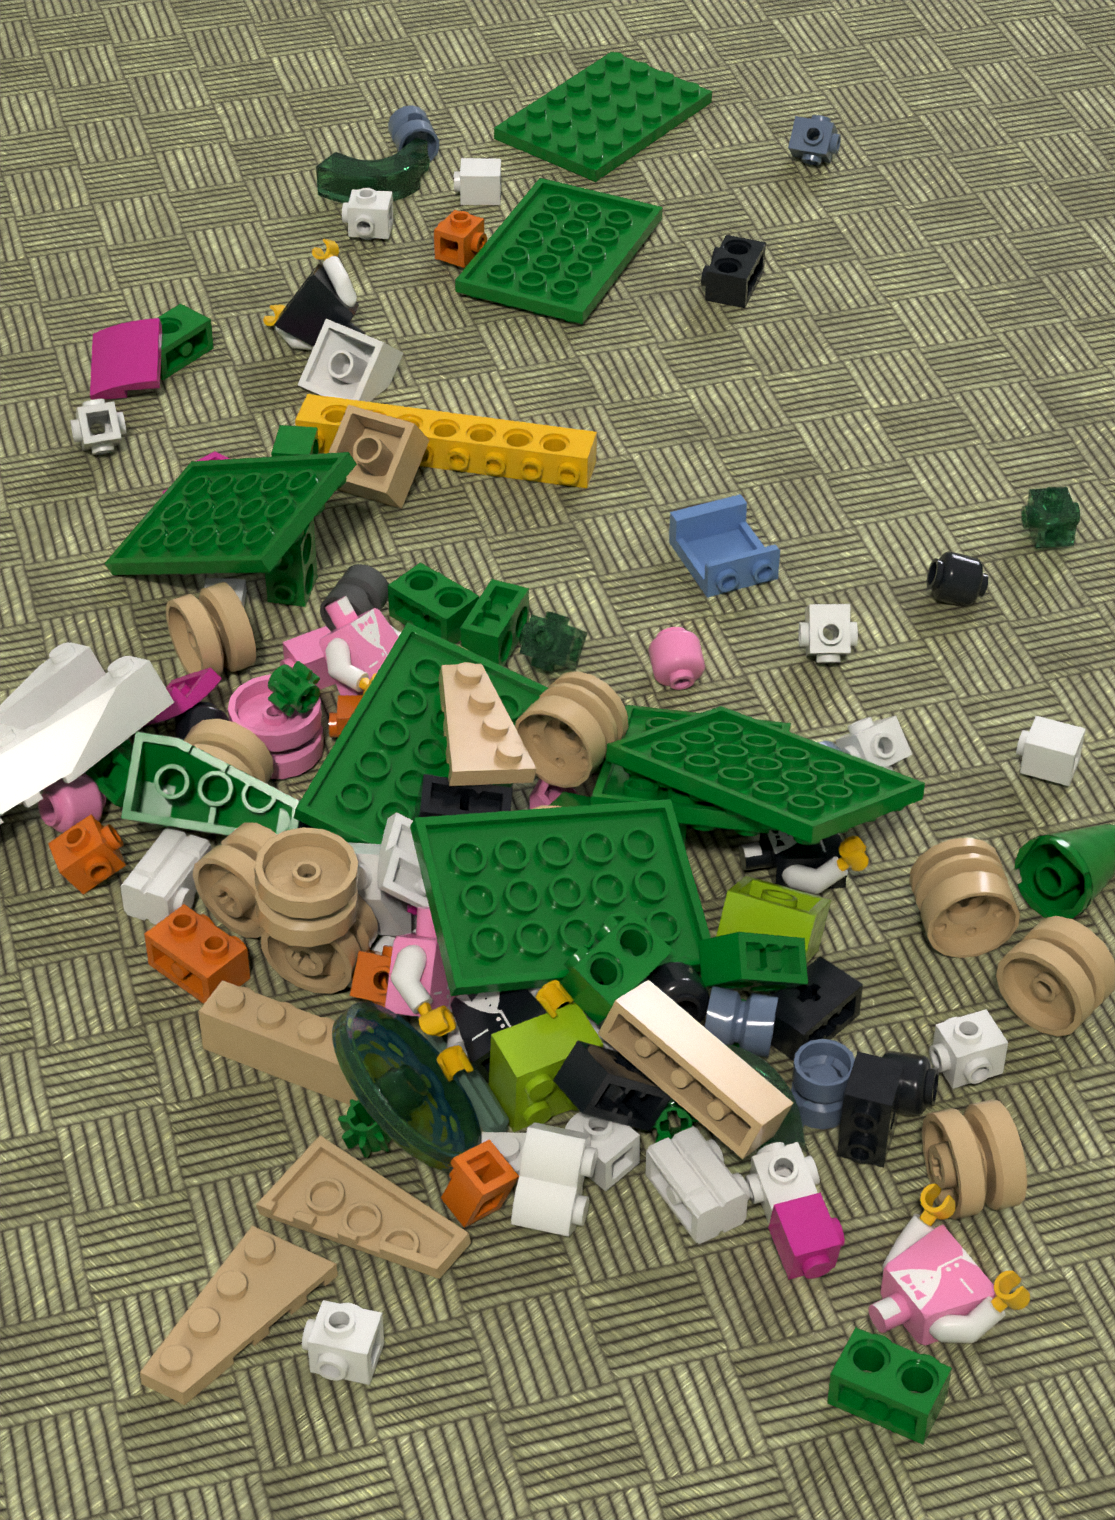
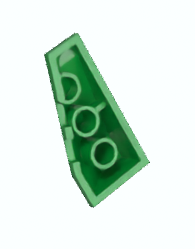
[121,731,300,836]

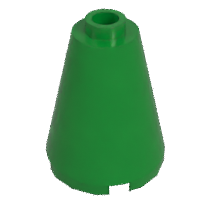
[1015,824,1115,919]

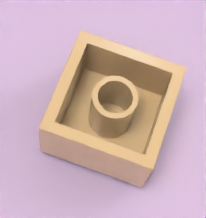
[329,405,429,509]

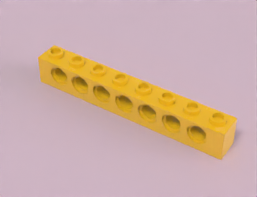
[295,394,597,488]

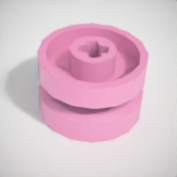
[228,674,324,779]

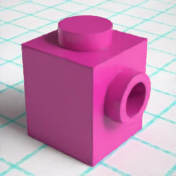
[768,1192,845,1280]

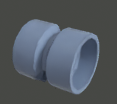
[388,105,439,166]
[705,986,778,1058]
[790,1039,855,1129]

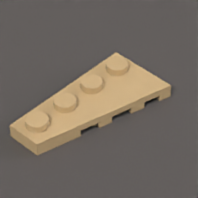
[438,662,537,786]
[256,1135,471,1279]
[140,1225,338,1405]

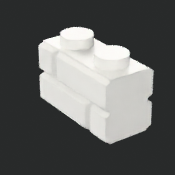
[120,827,212,925]
[645,1126,750,1244]

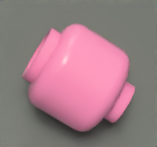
[648,627,705,690]
[38,773,106,833]

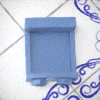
[669,494,780,597]

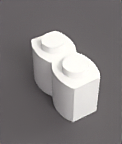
[511,1122,598,1237]

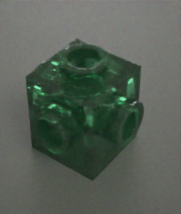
[1021,487,1080,549]
[519,611,588,672]

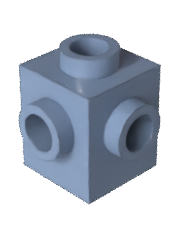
[788,115,841,166]

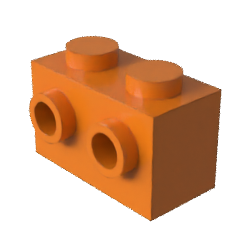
[144,904,250,1004]

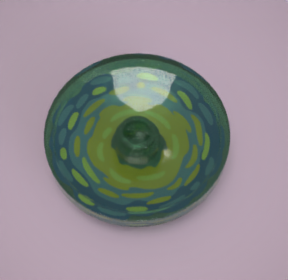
[332,1001,482,1172]

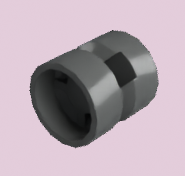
[320,564,389,631]

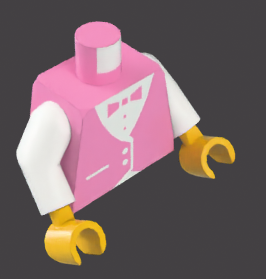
[319,596,401,695]
[385,906,458,1036]
[869,1183,1030,1346]

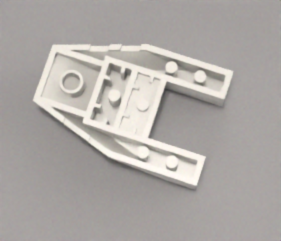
[0,642,174,824]

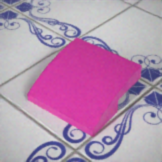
[90,318,162,400]
[143,668,222,727]

